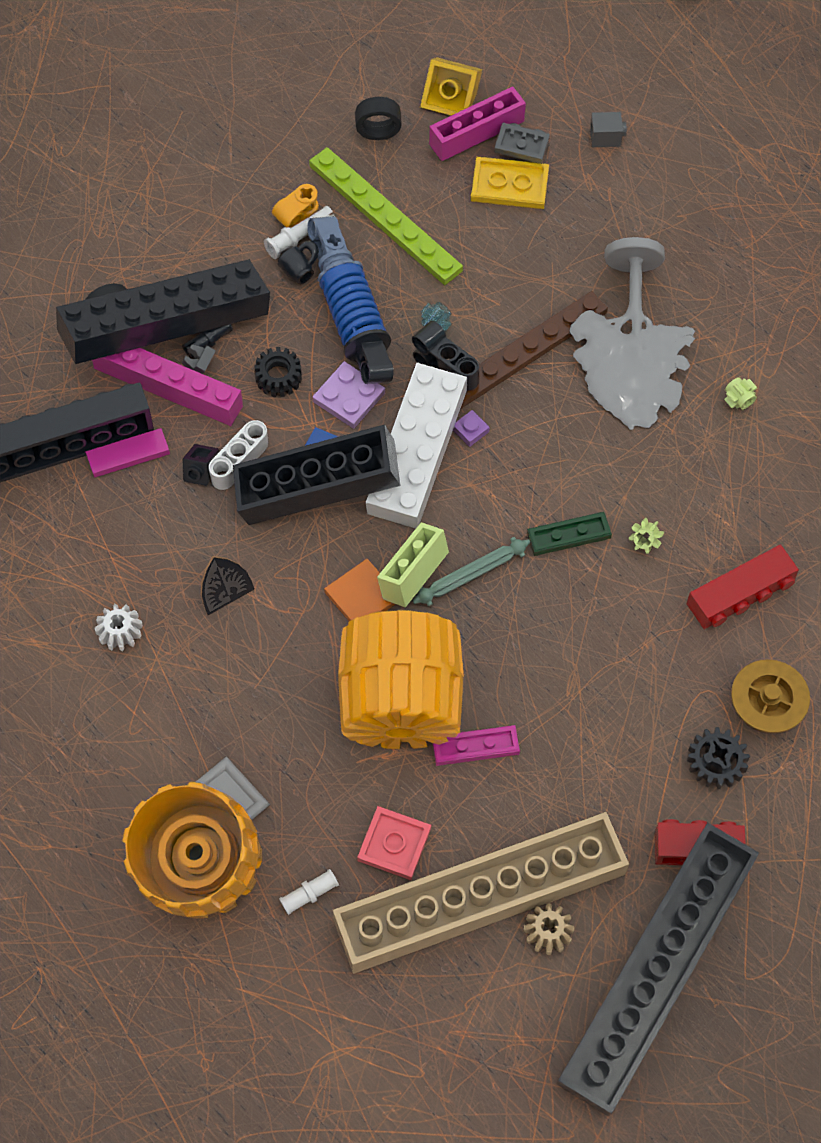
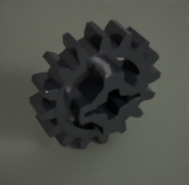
[687,727,750,789]

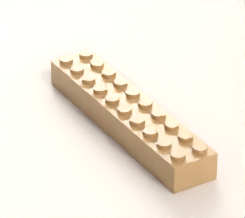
[333,812,629,974]

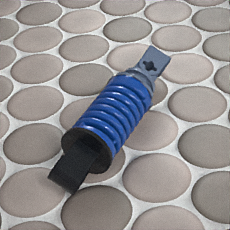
[307,216,394,384]

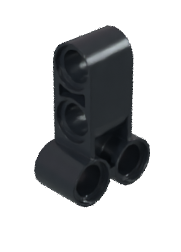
[411,320,479,390]

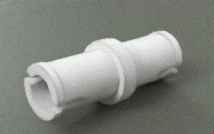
[279,869,339,915]

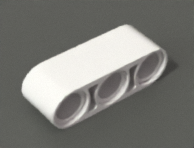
[209,420,268,490]

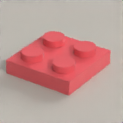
[357,806,432,881]

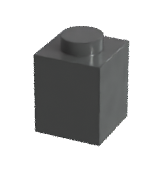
[590,112,627,147]

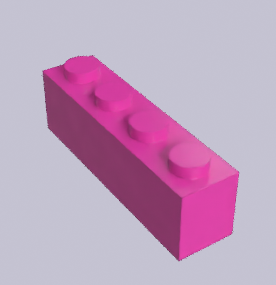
[429,87,526,161]

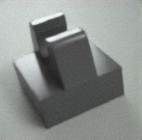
[182,345,216,374]

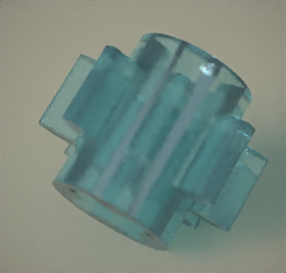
[421,302,452,332]

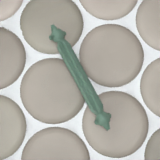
[412,537,530,606]

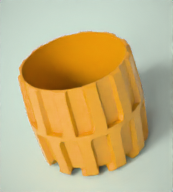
[338,610,464,749]
[122,782,262,919]

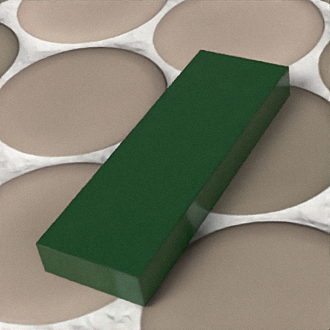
[527,511,612,556]

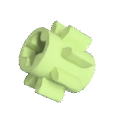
[724,377,757,410]
[629,518,664,553]

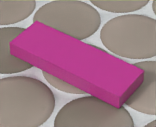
[86,428,170,478]
[432,725,520,766]

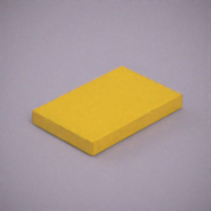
[471,157,549,209]

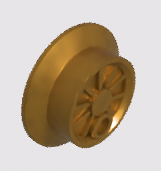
[731,660,810,733]

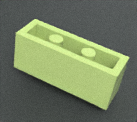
[377,522,449,608]

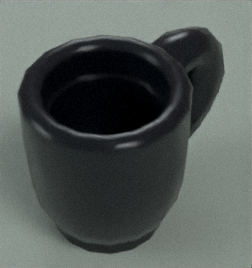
[278,241,319,285]

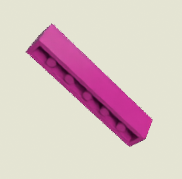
[92,348,243,426]

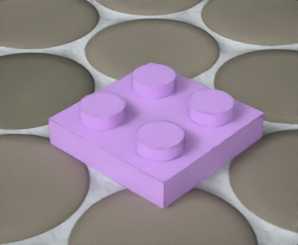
[312,361,385,429]

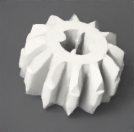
[95,604,143,651]

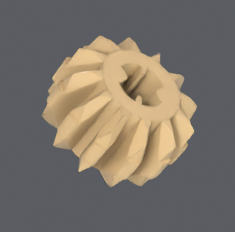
[524,903,574,955]

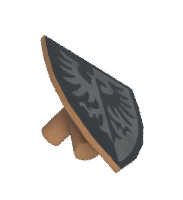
[201,556,255,615]

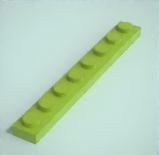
[309,147,463,286]

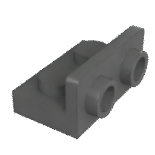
[495,123,550,164]

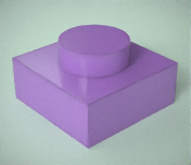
[453,410,489,447]

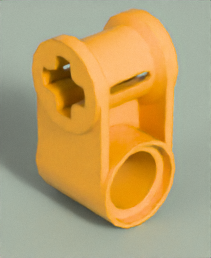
[272,184,319,228]

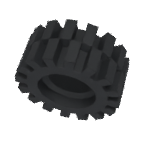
[254,347,302,397]

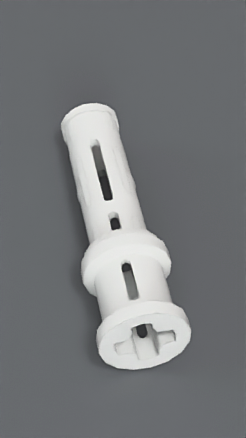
[264,206,334,259]

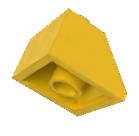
[420,58,483,116]

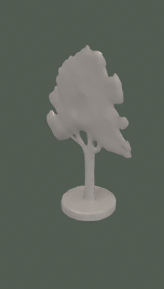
[570,237,695,430]

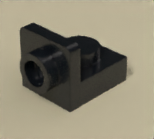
[182,444,219,486]

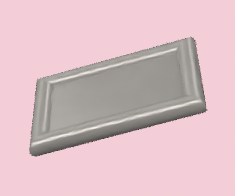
[189,756,270,860]

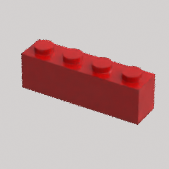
[686,544,799,629]

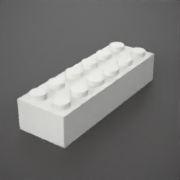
[366,363,467,529]

